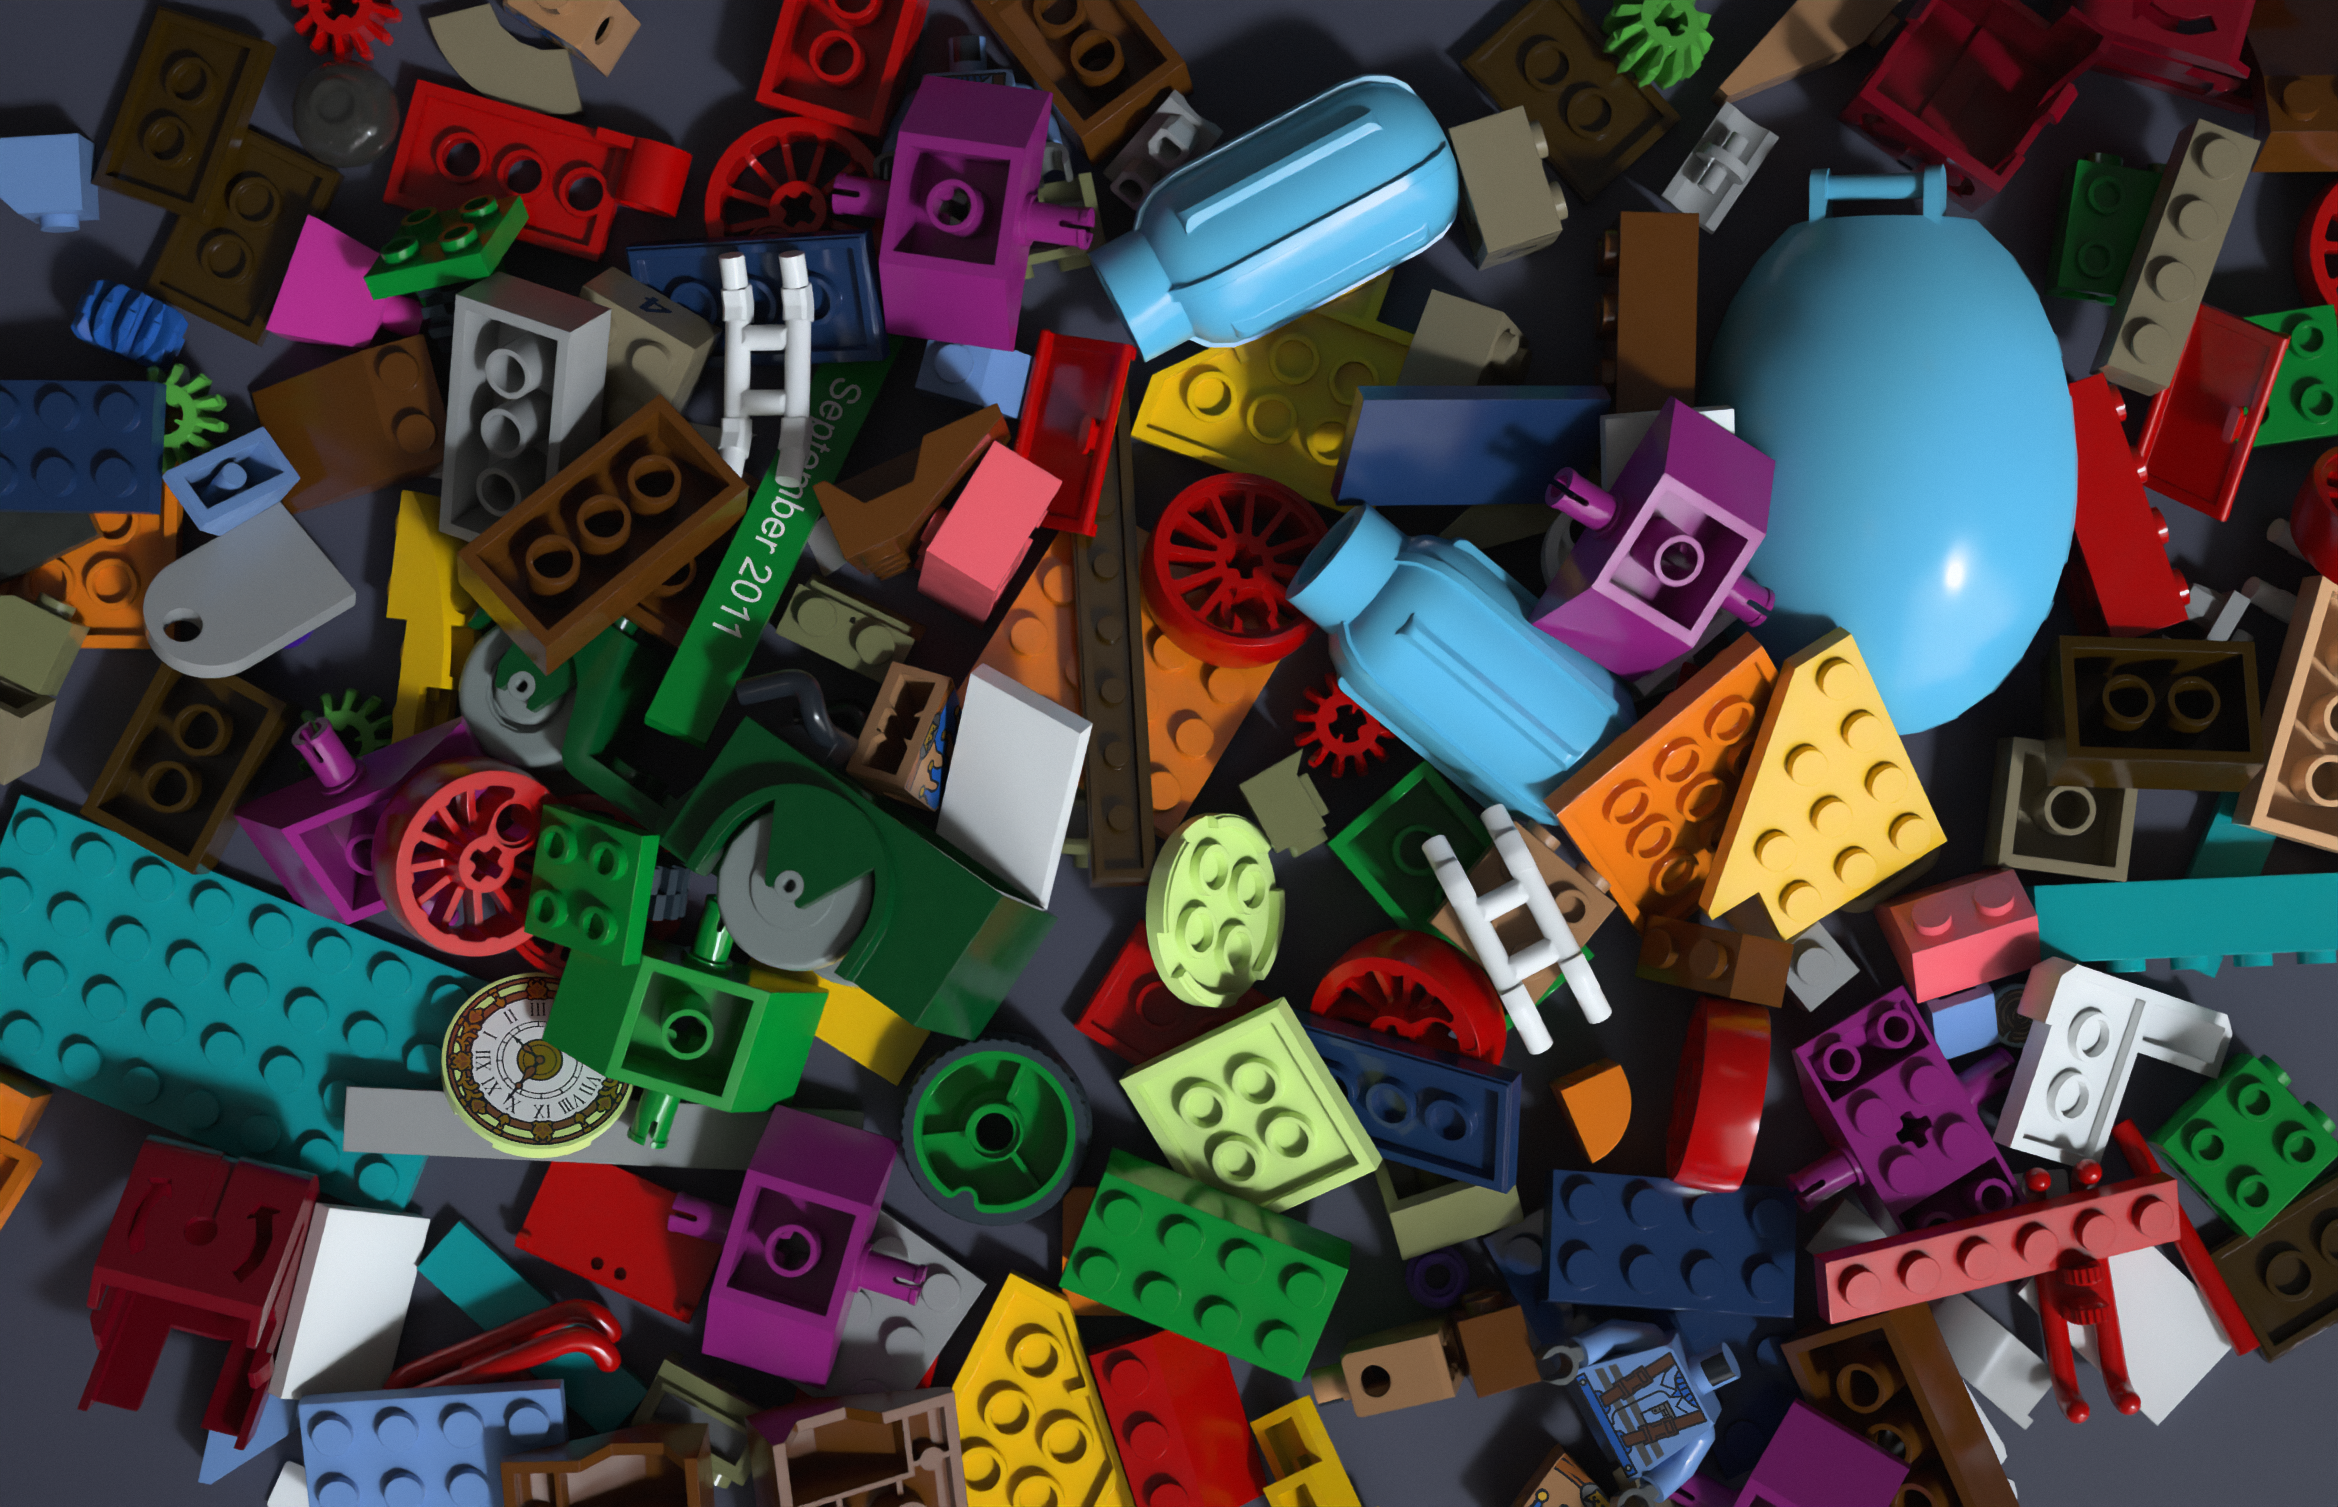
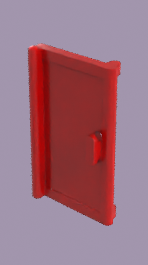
[2135,301,2291,522]
[1013,328,1138,537]
[514,1161,722,1325]

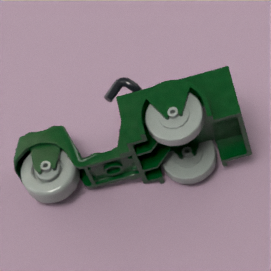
[458,606,1059,1041]

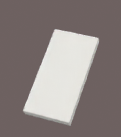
[936,663,1093,909]

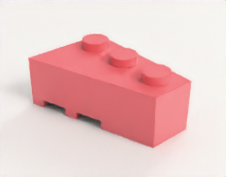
[914,441,1063,630]

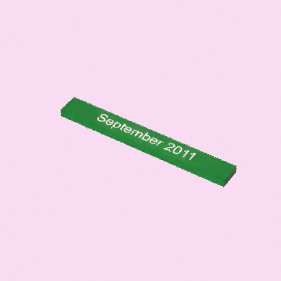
[644,334,907,751]

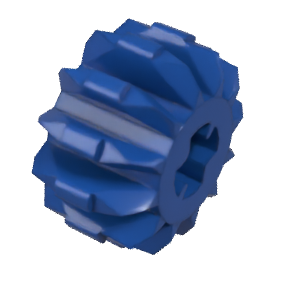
[70,279,189,371]

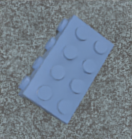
[298,1379,569,1507]

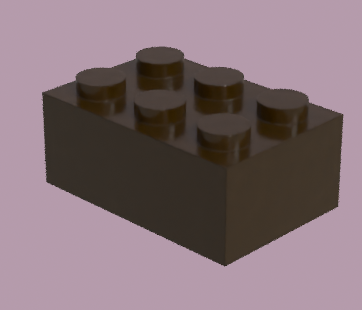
[2039,635,2265,792]
[79,662,304,875]

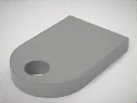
[143,502,356,678]

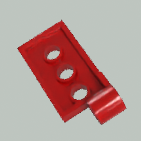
[382,79,693,266]

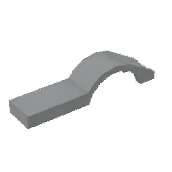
[1801,1196,2053,1430]

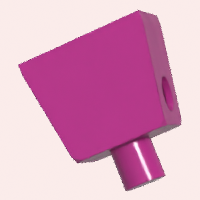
[266,215,431,352]

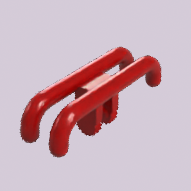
[2020,1159,2141,1424]
[382,1299,622,1390]

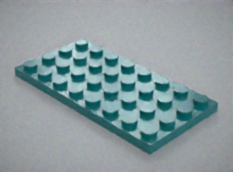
[0,794,493,1213]

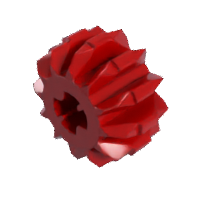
[291,0,403,65]
[1292,672,1399,778]

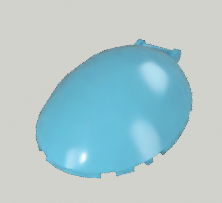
[1697,164,2078,736]

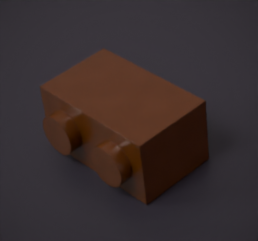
[1635,914,1794,1008]
[1448,1284,1541,1399]

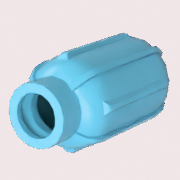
[1087,74,1461,363]
[1285,502,1638,826]

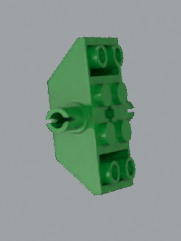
[542,894,829,1149]

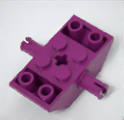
[832,75,1095,352]
[1527,395,1775,683]
[233,716,514,926]
[1785,985,2029,1237]
[667,1104,928,1390]
[1668,1397,1912,1507]

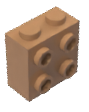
[1427,819,1617,1005]

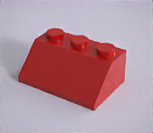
[1089,1325,1268,1507]

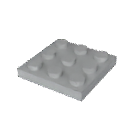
[783,1207,988,1398]

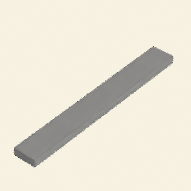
[343,1085,864,1171]

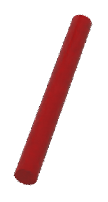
[2111,1117,2260,1357]

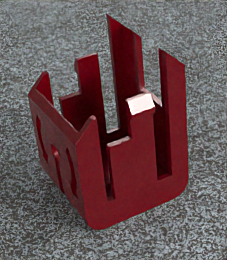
[1836,0,2115,213]
[2047,0,2256,115]
[77,1133,321,1451]

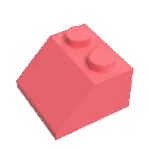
[1873,867,2041,1004]

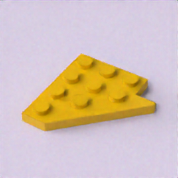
[1131,269,1414,515]
[1698,626,1947,942]
[951,1269,1137,1507]

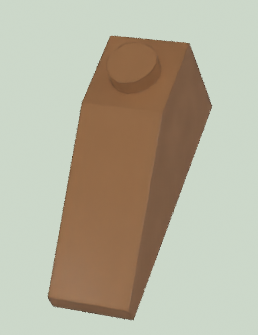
[1711,0,1901,107]

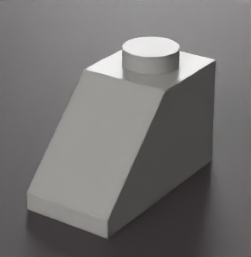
[1720,894,1860,1012]

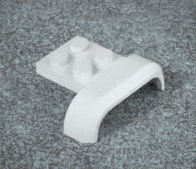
[1992,956,2233,1166]

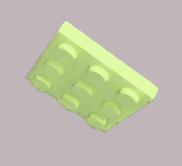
[1119,996,1383,1213]

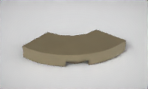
[428,3,585,118]

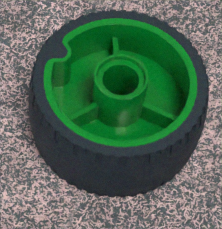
[899,1032,1093,1227]

